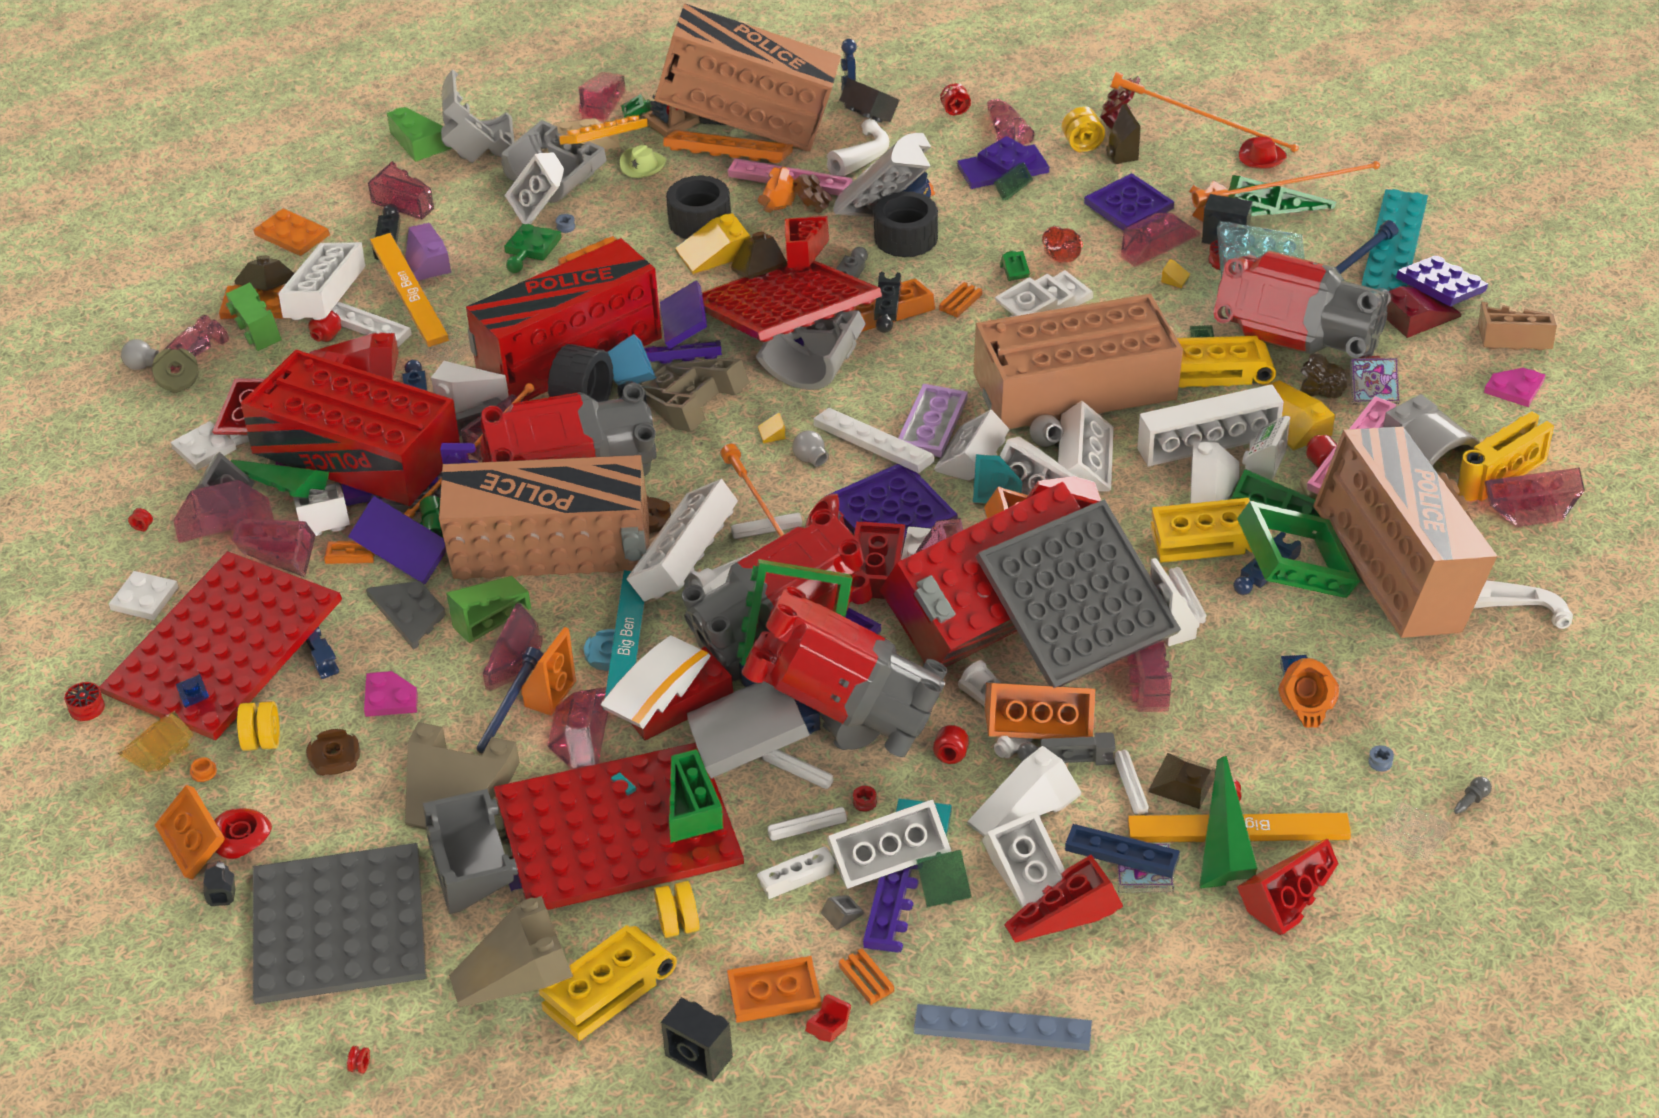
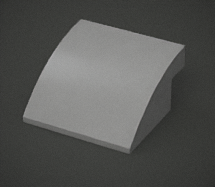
[833,133,931,217]
[687,681,810,778]

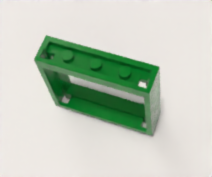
[1237,501,1360,598]
[737,559,852,666]

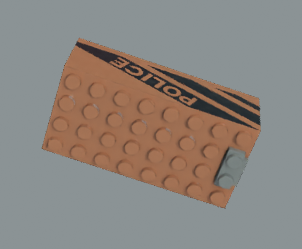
[654,3,841,152]
[1314,427,1497,638]
[439,455,649,580]

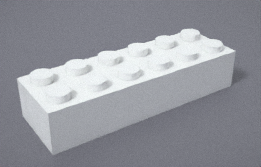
[278,242,365,320]
[1137,384,1284,466]
[627,479,738,601]

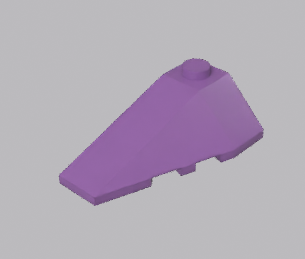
[405,223,451,281]

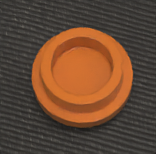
[190,757,217,782]

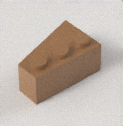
[1478,301,1557,351]

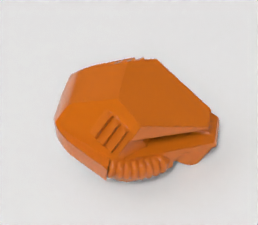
[758,167,797,213]
[1278,658,1339,728]

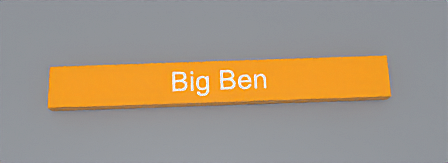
[370,233,449,347]
[1128,813,1351,843]

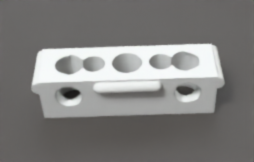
[757,847,836,899]

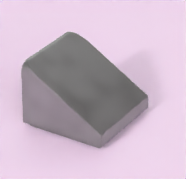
[821,895,864,930]

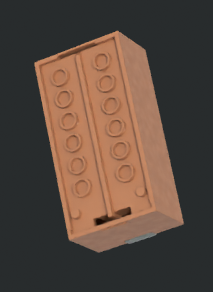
[973,294,1183,429]

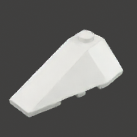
[1000,437,1076,495]
[1190,442,1239,503]
[967,746,1081,836]

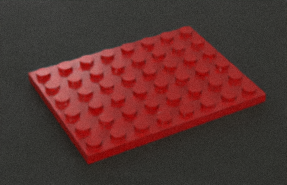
[702,260,882,342]
[99,551,342,741]
[494,742,744,910]

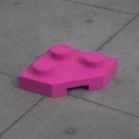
[1484,368,1545,407]
[364,671,418,717]

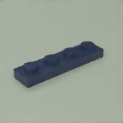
[1065,824,1180,878]

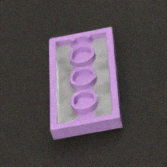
[898,384,968,458]

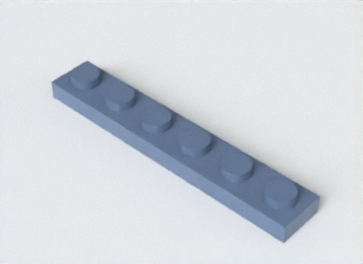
[914,1004,1092,1051]

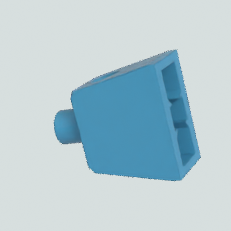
[607,334,656,385]

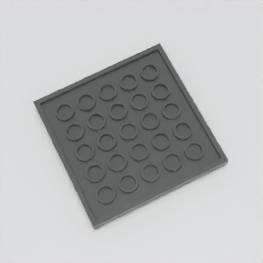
[976,499,1181,688]
[253,843,427,1004]

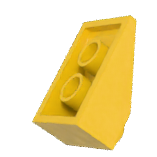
[675,213,750,274]

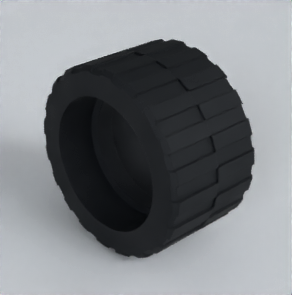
[666,175,731,239]
[873,191,938,258]
[548,344,614,402]

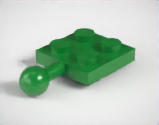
[504,224,562,273]

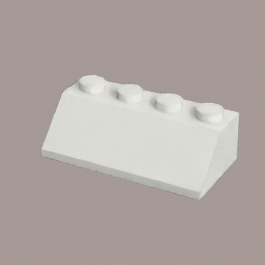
[1058,401,1114,491]
[827,800,952,889]

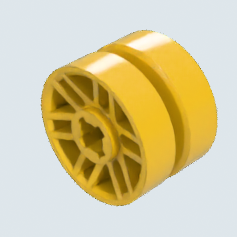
[1061,107,1105,152]
[237,701,280,751]
[654,881,700,939]

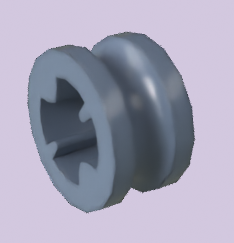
[556,214,576,233]
[1368,745,1394,772]

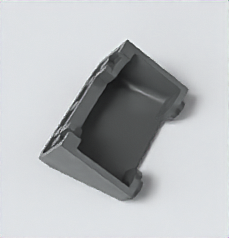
[423,789,518,915]

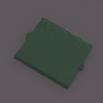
[916,850,972,908]

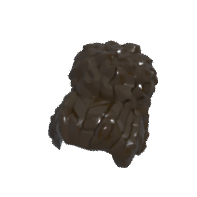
[1300,353,1348,399]

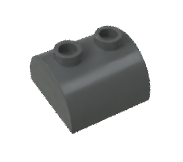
[194,452,255,518]
[819,712,880,750]

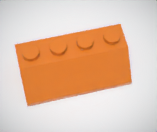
[985,682,1096,739]

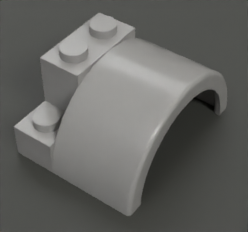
[441,70,514,163]
[502,120,607,203]
[756,310,866,390]
[1383,394,1480,466]

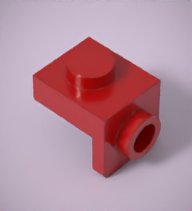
[805,994,851,1043]

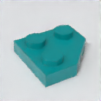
[973,454,1023,503]

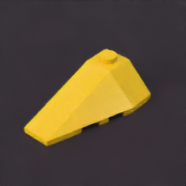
[1264,380,1335,451]

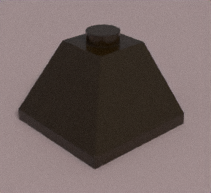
[1106,104,1141,165]
[731,232,787,279]
[234,255,295,291]
[1149,753,1216,809]

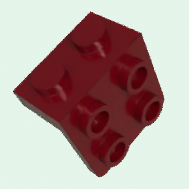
[1100,76,1141,130]

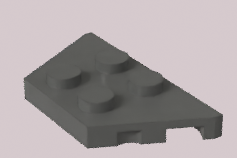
[366,581,446,650]

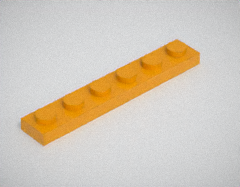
[559,115,648,144]

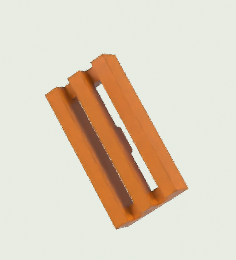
[939,282,982,318]
[324,541,375,564]
[838,948,894,1005]

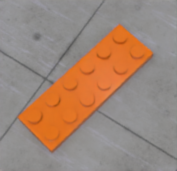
[663,130,793,163]

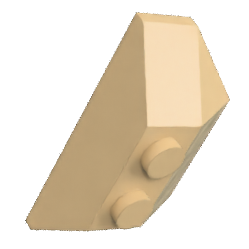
[540,118,620,153]

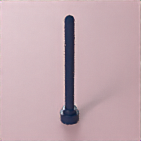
[1336,220,1399,274]
[476,647,544,753]

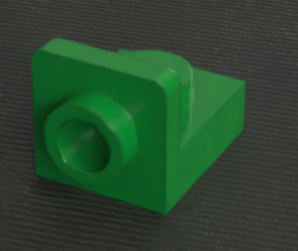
[621,94,652,118]
[999,250,1030,281]

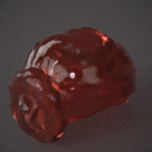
[1042,225,1083,263]

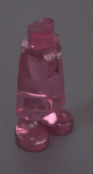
[987,99,1035,145]
[152,314,229,371]

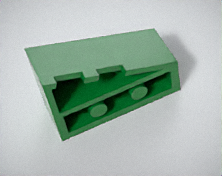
[669,749,723,843]

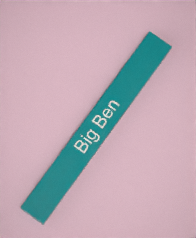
[603,570,644,710]

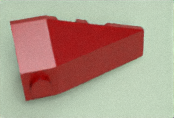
[309,332,399,380]
[1237,838,1339,935]
[1004,855,1124,943]

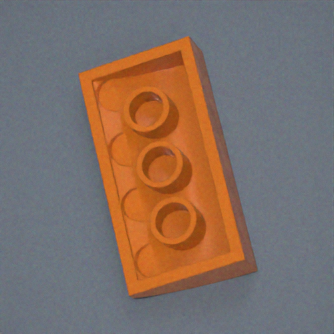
[853,278,935,332]

